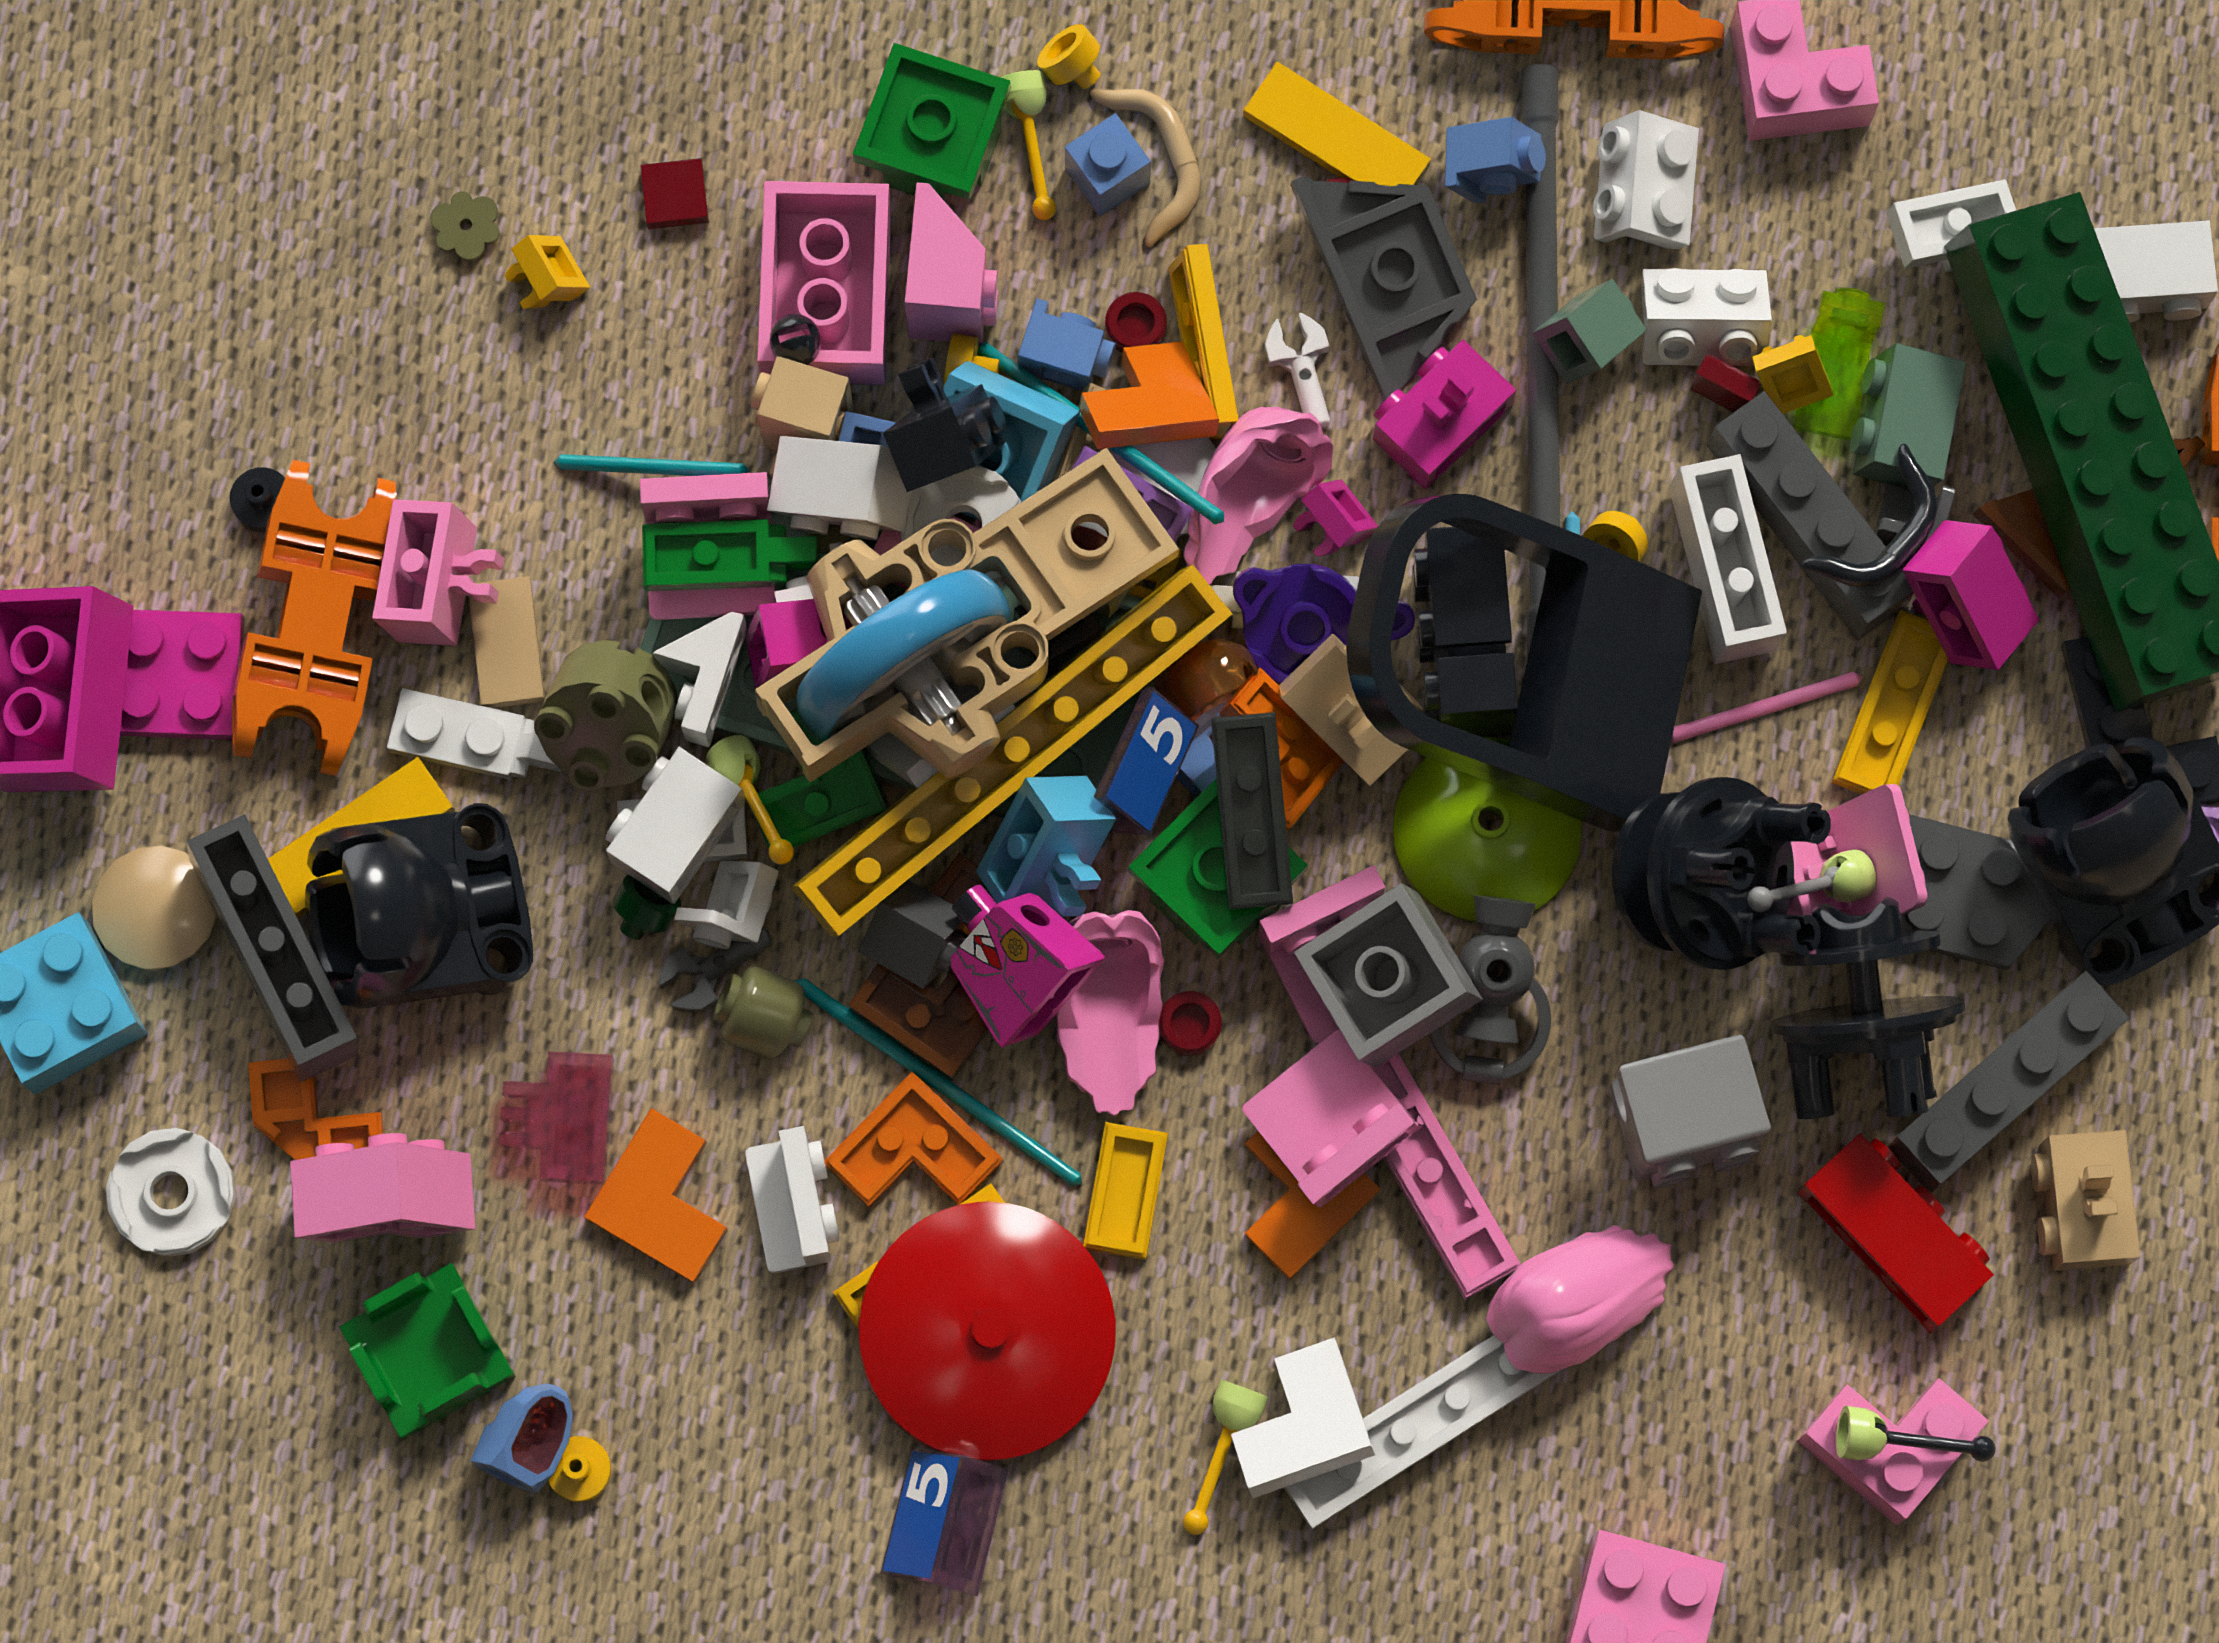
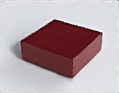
[640,158,709,230]
[1690,355,1761,413]

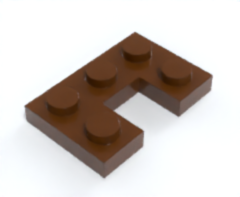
[848,852,996,1081]

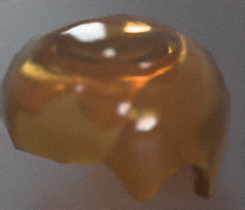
[1164,639,1259,720]

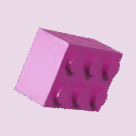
[0,586,134,792]

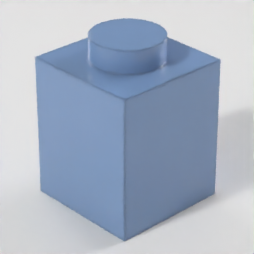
[1065,113,1151,217]

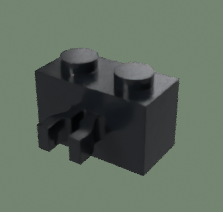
[883,357,1006,492]

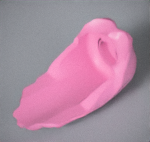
[1184,407,1334,585]
[1056,910,1164,1117]
[1486,1225,1674,1374]

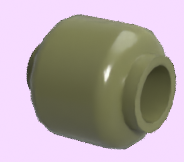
[713,966,813,1059]

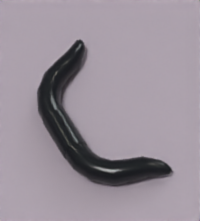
[1801,443,1938,587]

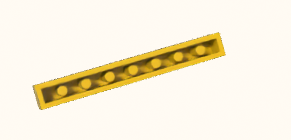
[791,565,1232,937]

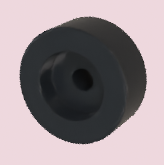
[230,467,285,533]

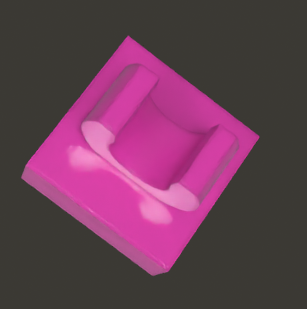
[1293,479,1378,557]

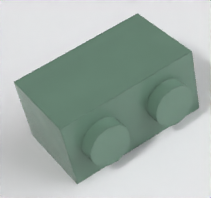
[1850,343,1966,489]

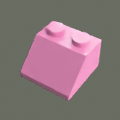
[905,183,999,344]

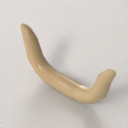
[1090,89,1201,247]

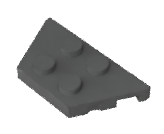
[1290,177,1477,401]
[1900,814,2051,971]

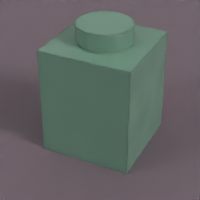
[1532,279,1647,384]

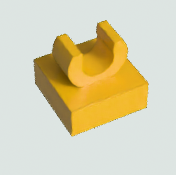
[505,235,591,309]
[1752,335,1834,414]

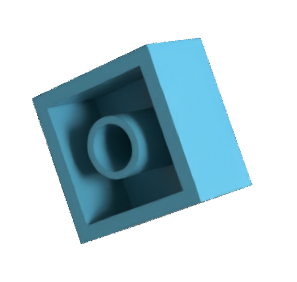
[943,360,1080,519]
[0,912,148,1095]

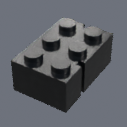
[1412,527,1518,737]

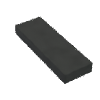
[1211,712,1293,910]

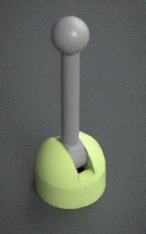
[1747,849,1876,912]

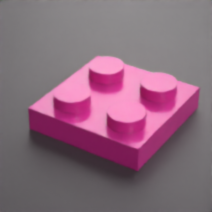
[120,609,245,740]

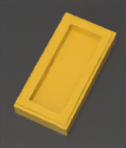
[1083,1122,1168,1260]

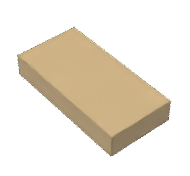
[469,576,545,708]

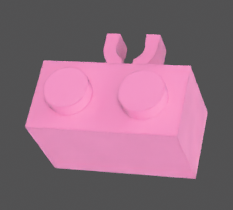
[372,499,505,646]

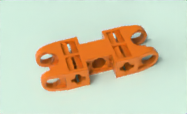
[1424,0,1724,60]
[232,459,397,776]

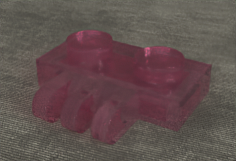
[498,1051,614,1185]

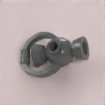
[1429,895,1551,1085]

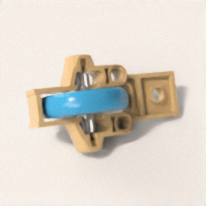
[755,448,1179,783]

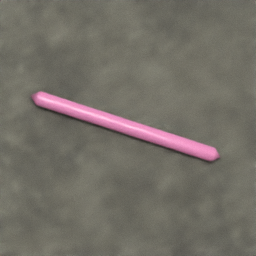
[1671,672,1863,743]

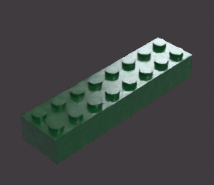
[1944,192,2219,713]

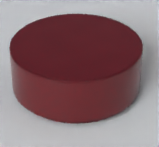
[1105,292,1167,353]
[1159,991,1222,1056]

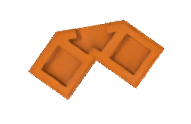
[248,1058,384,1160]

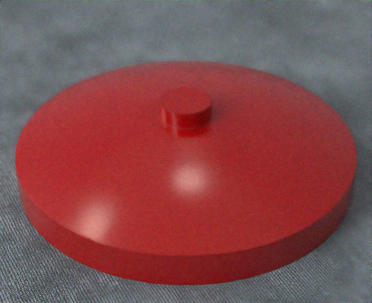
[857,1202,1116,1461]

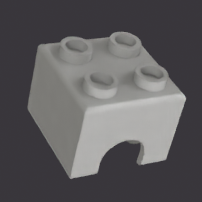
[1609,1035,1771,1188]

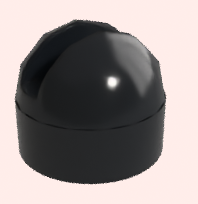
[770,314,821,365]

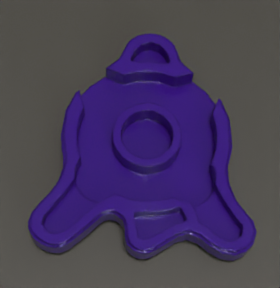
[1233,564,1415,685]

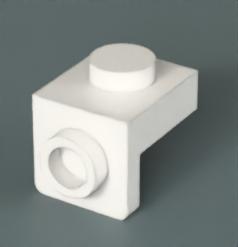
[674,860,779,949]

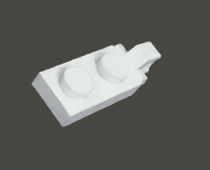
[386,688,561,780]

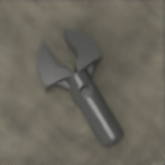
[658,926,772,1013]

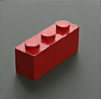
[1797,1133,1994,1333]

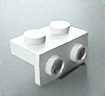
[1593,110,1699,249]
[1641,268,1772,366]
[745,1126,840,1273]

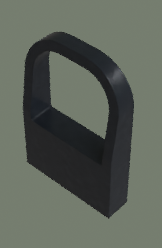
[1346,494,1703,832]

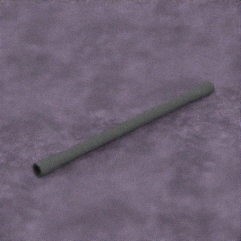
[1521,64,1560,659]

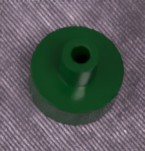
[613,875,681,940]

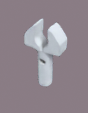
[1264,313,1330,429]

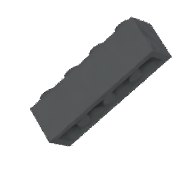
[1707,391,1914,640]
[186,814,358,1083]
[1887,971,2129,1193]

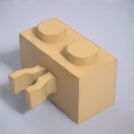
[751,356,854,477]
[1279,634,1423,786]
[2031,1130,2140,1271]

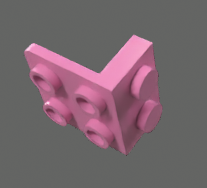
[1787,784,1928,917]

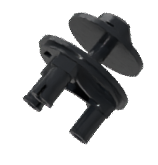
[1612,777,1831,970]
[1771,897,1965,1119]

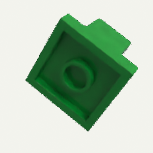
[853,43,1011,200]
[1128,779,1308,959]
[339,1263,516,1441]

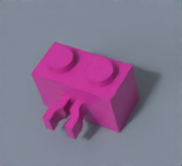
[1373,339,1516,490]
[1902,520,2039,670]

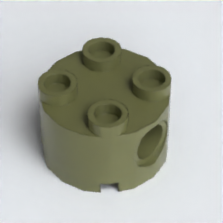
[534,640,677,792]

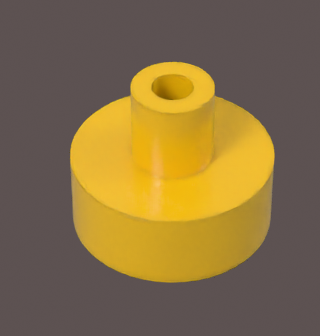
[1037,24,1101,89]
[943,333,1000,388]
[1582,511,1648,562]
[548,1436,612,1503]

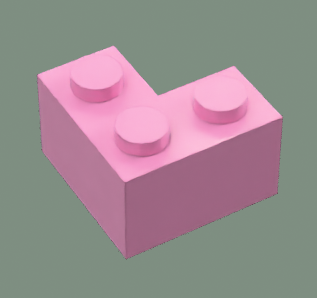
[1730,0,1879,141]
[290,1133,476,1243]
[1797,1378,1989,1525]

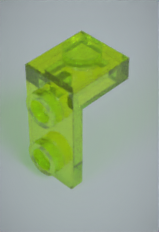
[1793,287,1885,440]

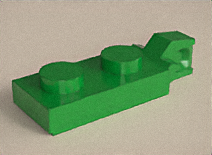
[642,519,820,591]

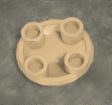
[91,846,218,972]

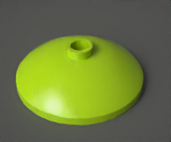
[1393,737,1582,923]

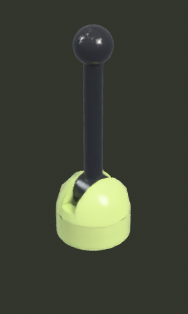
[1836,1406,1996,1462]

